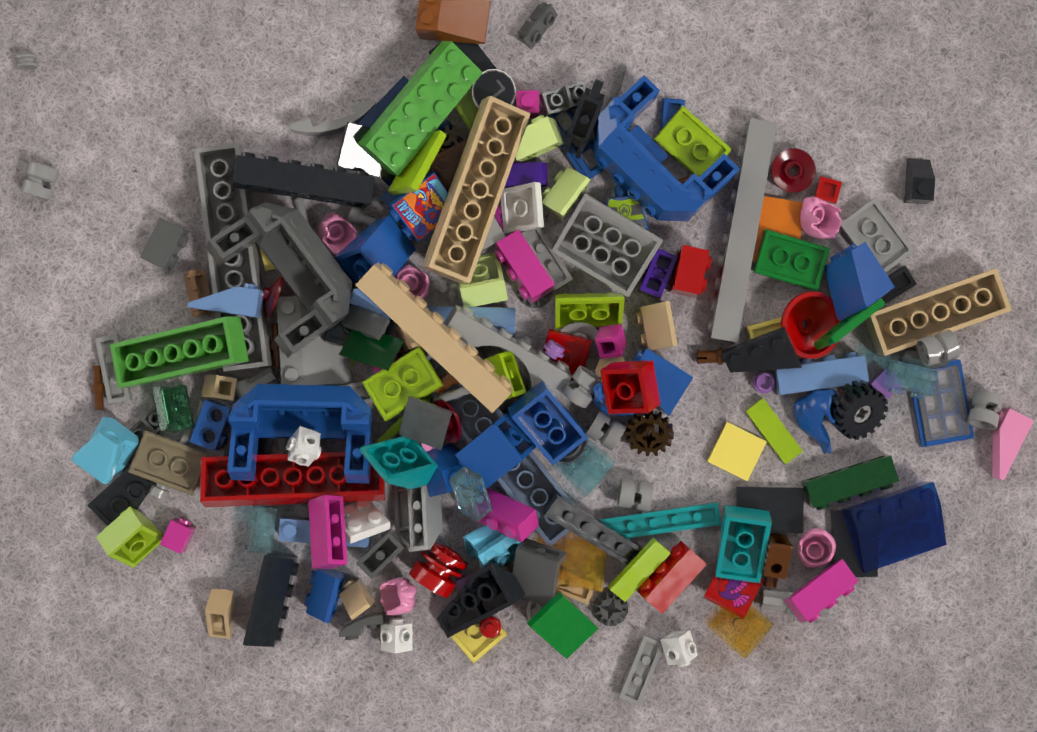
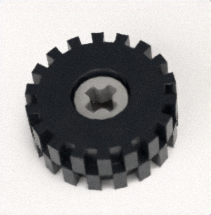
[829,380,888,440]

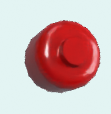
[479,615,501,638]

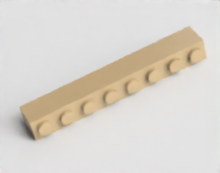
[356,262,513,413]

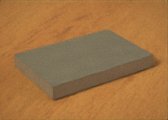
[128,430,209,496]

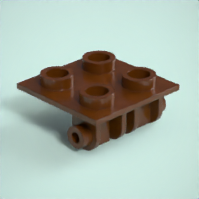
[430,140,467,192]

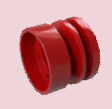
[409,542,468,598]

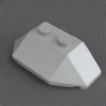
[394,485,442,552]

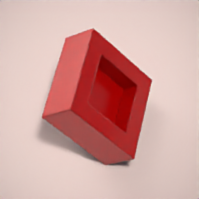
[814,176,842,204]

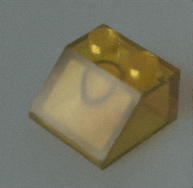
[558,539,607,592]
[707,605,774,659]

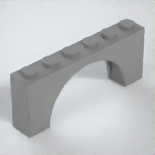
[428,304,572,398]

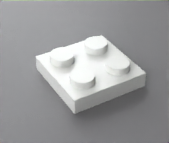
[501,182,544,234]
[344,501,390,544]

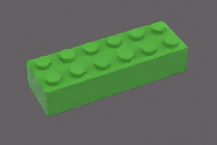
[357,41,483,176]
[110,317,249,388]

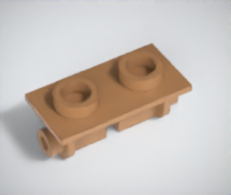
[184,269,214,317]

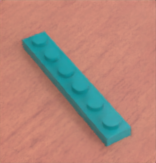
[588,502,721,544]

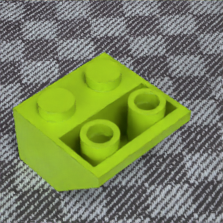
[482,351,526,399]

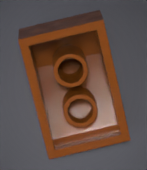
[415,0,491,44]

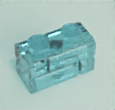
[883,360,938,400]
[566,445,616,497]
[449,467,492,522]
[245,505,277,553]

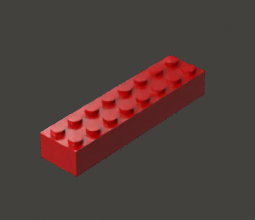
[200,452,386,508]

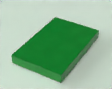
[752,229,830,291]
[813,298,885,350]
[527,592,599,659]

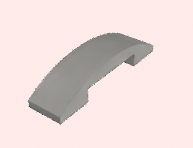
[289,99,376,136]

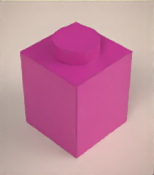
[516,90,539,119]
[595,324,627,359]
[160,517,196,554]

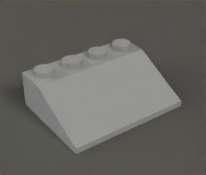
[551,193,663,297]
[277,296,352,385]

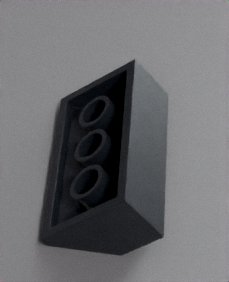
[243,551,300,647]

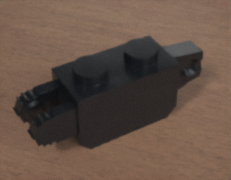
[562,78,605,159]

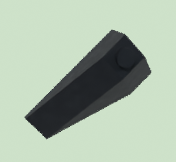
[437,562,526,638]

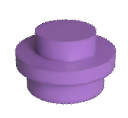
[543,340,565,360]
[753,371,776,393]

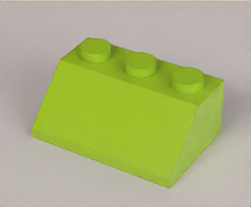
[554,292,624,329]

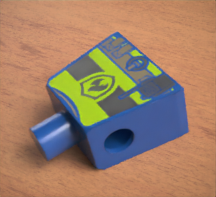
[606,185,648,230]

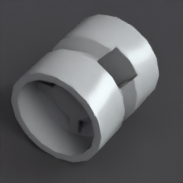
[21,162,59,200]
[917,330,960,367]
[562,366,602,408]
[967,390,1004,430]
[586,410,626,451]
[617,478,653,511]

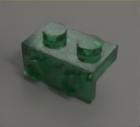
[152,384,194,433]

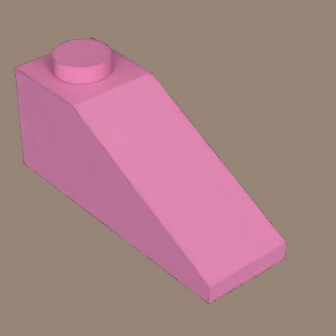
[992,408,1034,480]

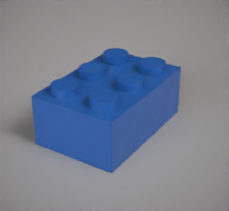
[508,380,588,465]

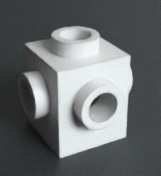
[286,426,321,467]
[380,618,413,653]
[660,630,698,667]

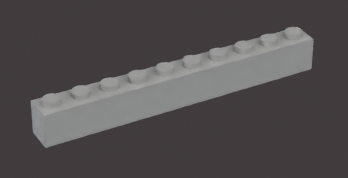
[706,118,777,343]

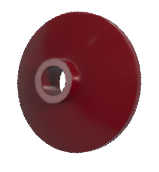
[771,148,816,193]
[263,275,283,318]
[433,400,461,443]

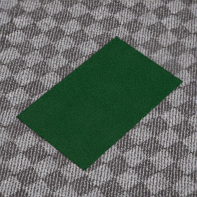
[339,330,404,371]

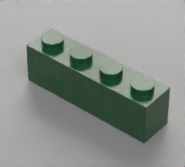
[801,455,899,510]

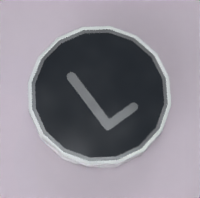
[471,69,516,108]

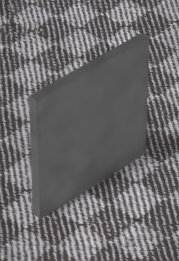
[399,396,452,450]

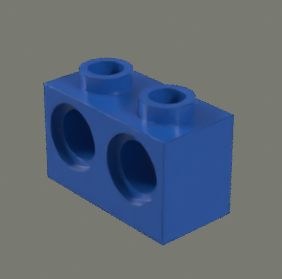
[190,399,232,451]

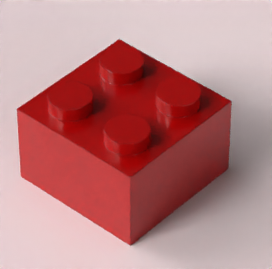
[669,245,712,298]
[600,360,661,414]

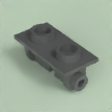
[517,2,558,50]

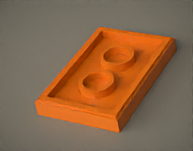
[752,196,803,263]

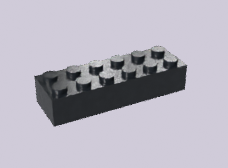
[231,152,375,208]

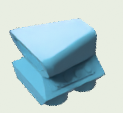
[71,417,139,484]
[463,525,521,568]

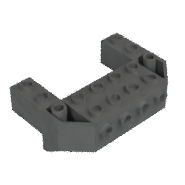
[206,203,352,358]

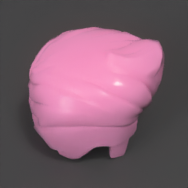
[800,197,842,239]
[317,212,357,256]
[394,264,430,299]
[797,528,836,568]
[380,577,417,615]

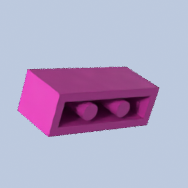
[494,229,555,304]
[467,488,539,542]
[308,495,347,569]
[784,559,859,623]

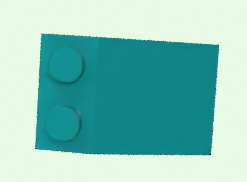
[359,436,438,489]
[715,505,772,583]

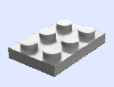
[840,198,915,272]

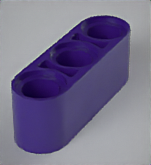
[504,162,548,188]

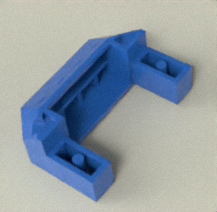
[593,75,740,222]
[227,384,373,483]

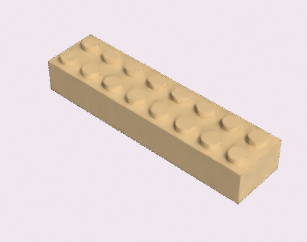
[421,96,530,284]

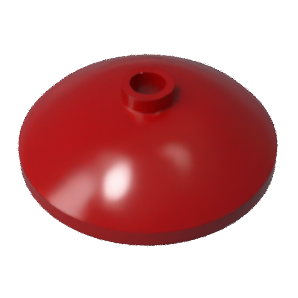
[781,292,842,359]

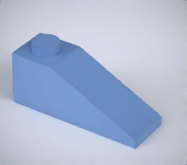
[188,283,264,318]

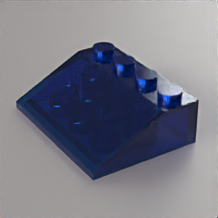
[842,481,947,573]

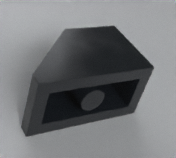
[904,158,935,204]

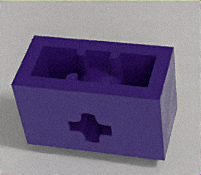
[638,248,678,300]

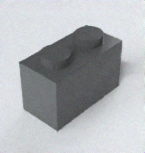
[140,218,189,271]
[356,530,406,579]

